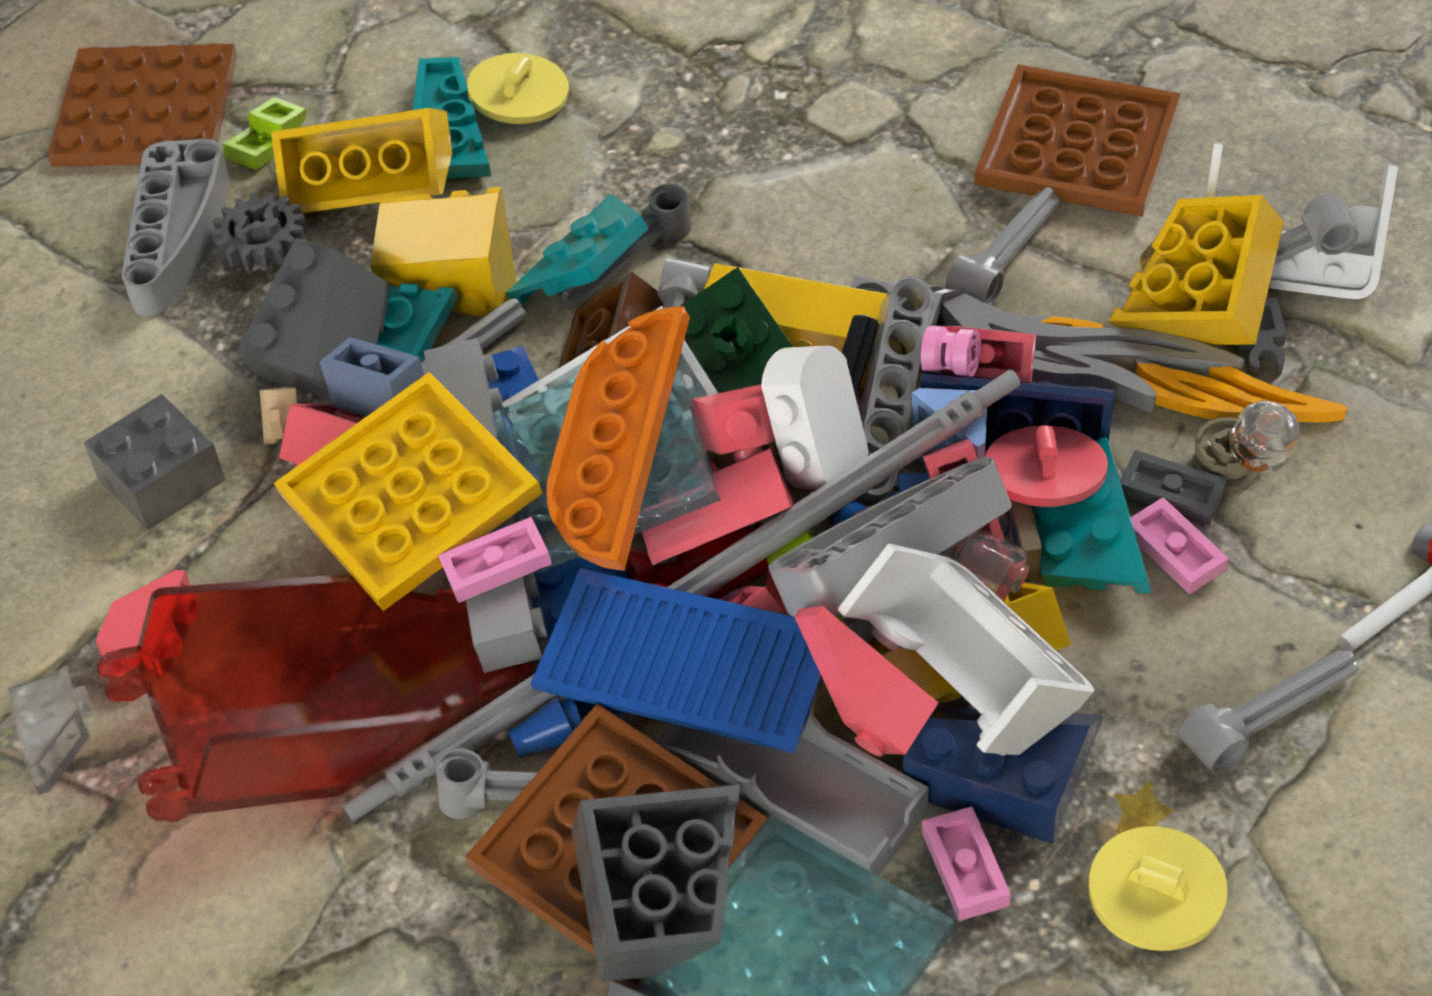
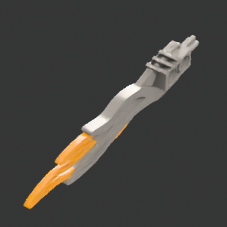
[850,276,1348,423]

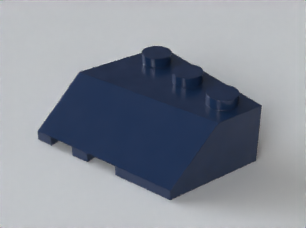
[903,708,1103,844]

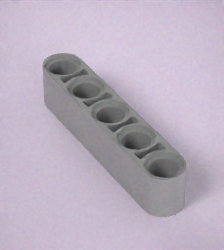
[856,276,933,506]

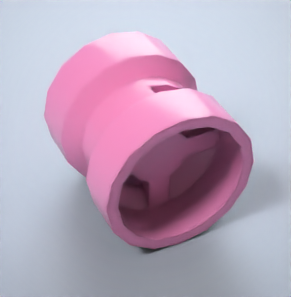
[920,325,981,377]

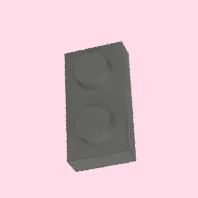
[1120,450,1227,525]

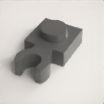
[1237,297,1286,377]

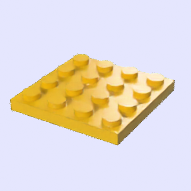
[274,372,543,611]

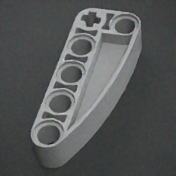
[122,139,230,317]
[769,457,1012,616]

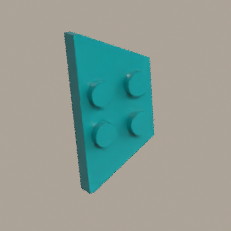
[506,195,648,306]
[1032,436,1152,594]

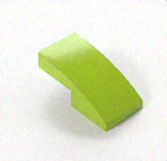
[223,97,307,171]

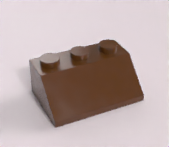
[559,271,664,368]

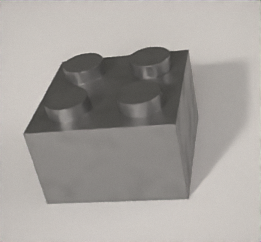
[84,394,225,530]

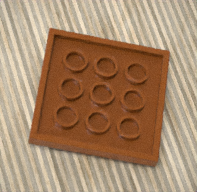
[48,43,237,167]
[974,64,1181,217]
[465,703,768,983]

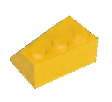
[370,187,517,317]
[1108,195,1284,345]

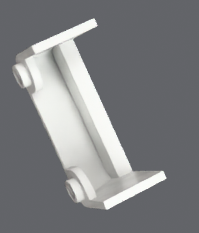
[1206,142,1398,299]
[837,543,1094,756]

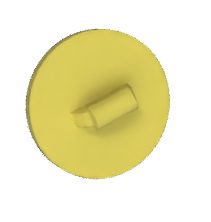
[467,53,569,124]
[1088,826,1228,951]

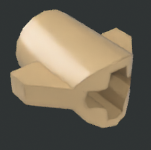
[259,387,297,445]

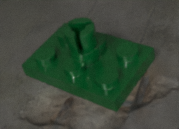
[679,267,793,393]

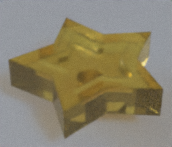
[1114,781,1175,833]

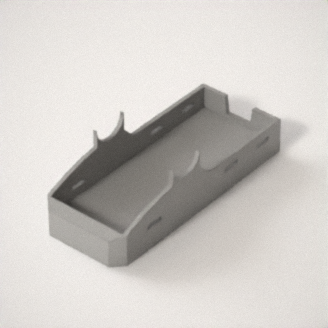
[659,706,929,887]

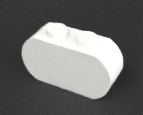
[761,346,868,490]

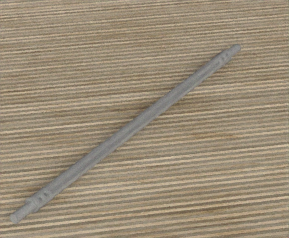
[342,369,1021,822]

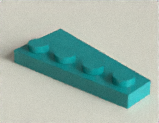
[413,57,491,178]
[378,283,459,362]

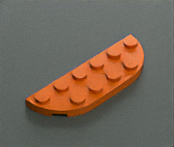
[546,306,690,571]

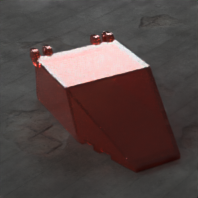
[96,574,535,822]

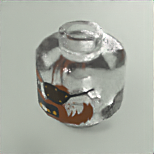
[1229,401,1300,473]

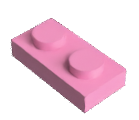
[1131,497,1229,595]
[438,517,552,603]
[922,807,1011,921]

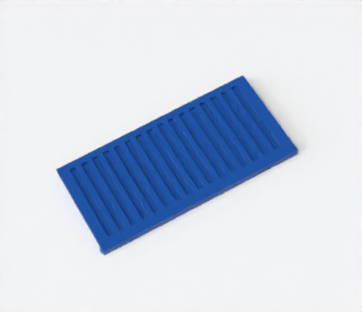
[531,568,822,754]

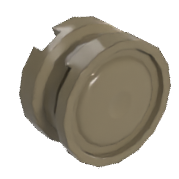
[1192,417,1264,492]

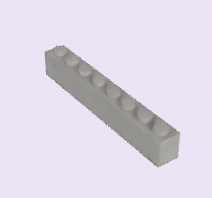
[424,338,548,673]

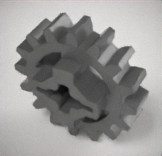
[211,192,308,271]

